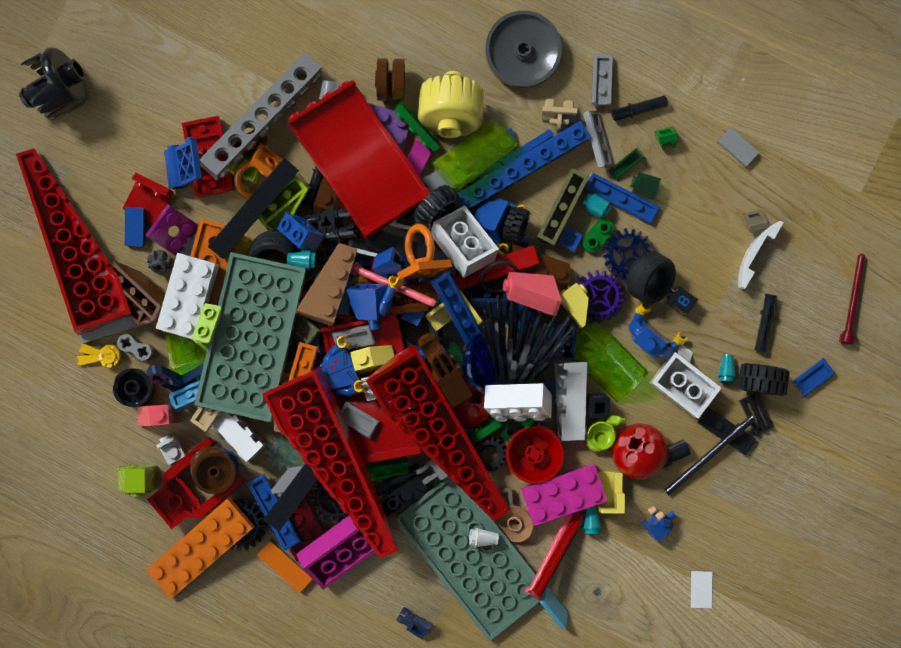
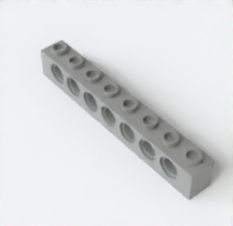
[199,52,322,180]

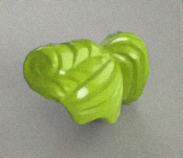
[585,414,626,453]

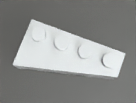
[554,362,587,441]
[195,405,268,462]

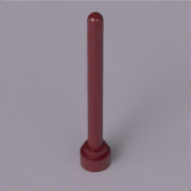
[839,254,865,345]

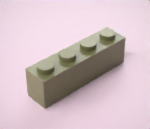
[536,168,589,247]

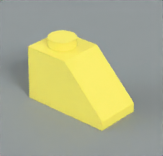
[560,283,588,328]
[350,345,395,374]

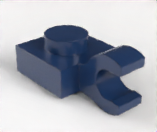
[396,607,432,640]

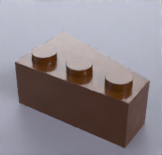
[511,244,570,285]

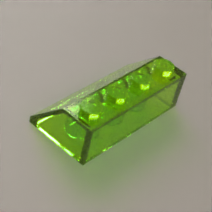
[432,119,519,193]
[574,319,649,402]

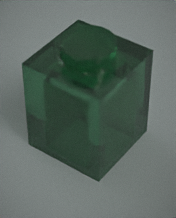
[630,172,661,199]

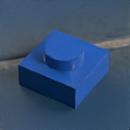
[557,227,583,253]

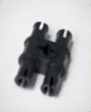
[303,206,359,245]

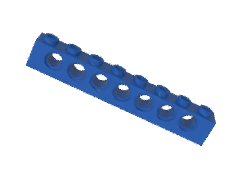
[457,121,590,211]

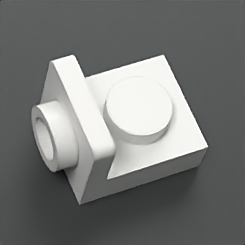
[156,434,186,465]

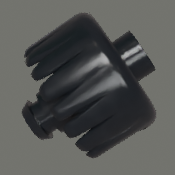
[19,47,87,120]

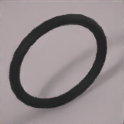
[479,261,519,293]

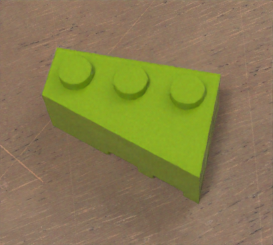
[258,173,312,232]
[118,465,156,496]

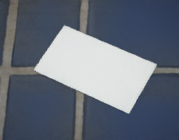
[691,571,712,608]

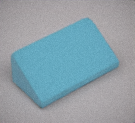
[539,587,568,630]

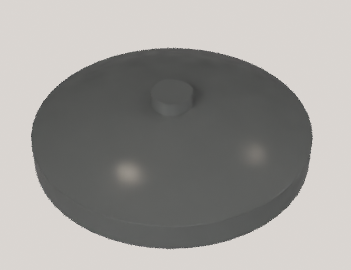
[485,11,562,88]

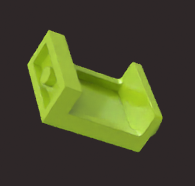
[192,303,223,352]

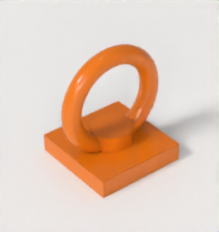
[234,142,282,199]
[397,224,452,280]

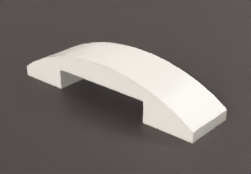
[738,221,784,290]

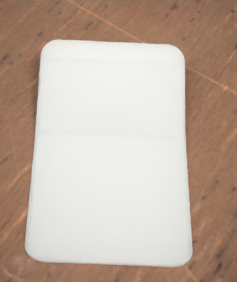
[678,345,693,363]

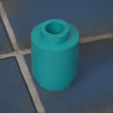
[582,192,611,218]

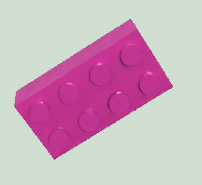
[521,463,607,526]
[296,516,375,590]

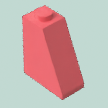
[503,272,562,316]
[137,404,178,426]

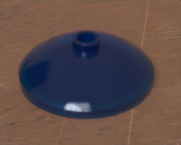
[462,333,494,392]

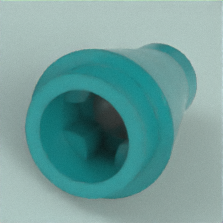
[287,250,316,270]
[717,355,736,384]
[583,507,602,535]

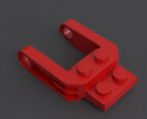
[147,436,246,530]

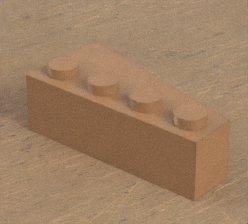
[296,243,358,326]

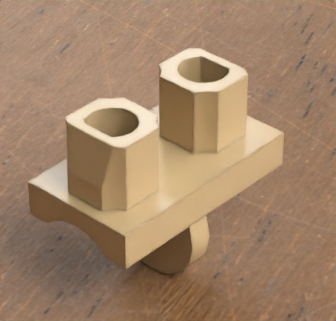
[541,99,577,130]

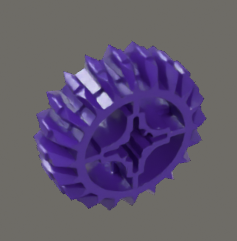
[577,270,625,322]

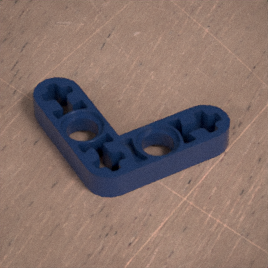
[147,364,204,392]

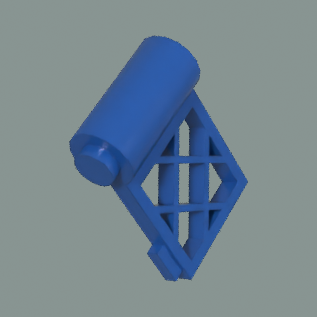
[164,137,201,189]

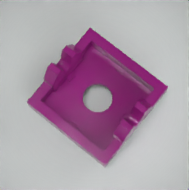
[146,204,199,256]

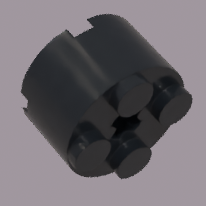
[113,368,156,407]

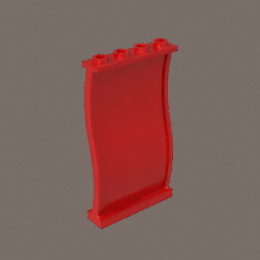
[288,79,430,240]
[320,313,424,463]

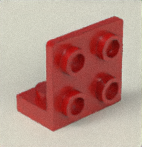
[123,172,174,224]

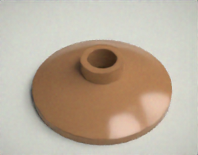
[496,505,534,542]

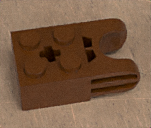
[418,333,473,408]

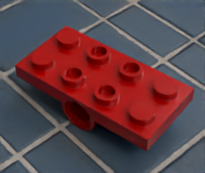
[182,116,235,198]

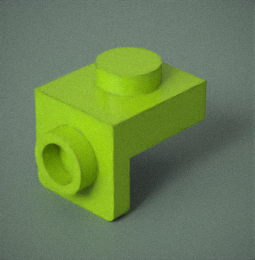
[230,158,261,184]

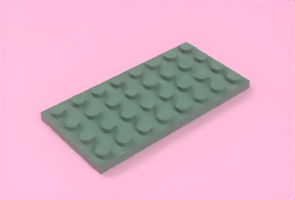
[194,252,307,422]
[394,476,540,641]

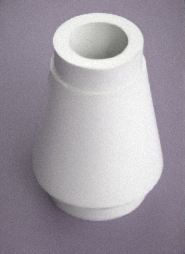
[469,528,499,547]

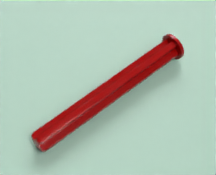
[528,512,585,600]

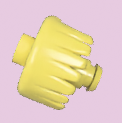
[418,71,485,139]

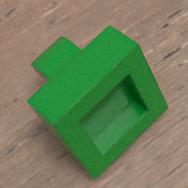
[654,126,678,150]

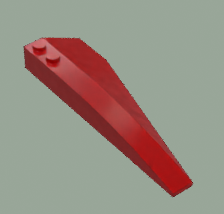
[16,148,131,336]
[365,345,510,521]
[262,366,398,558]

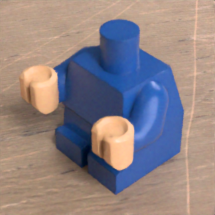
[641,506,676,542]

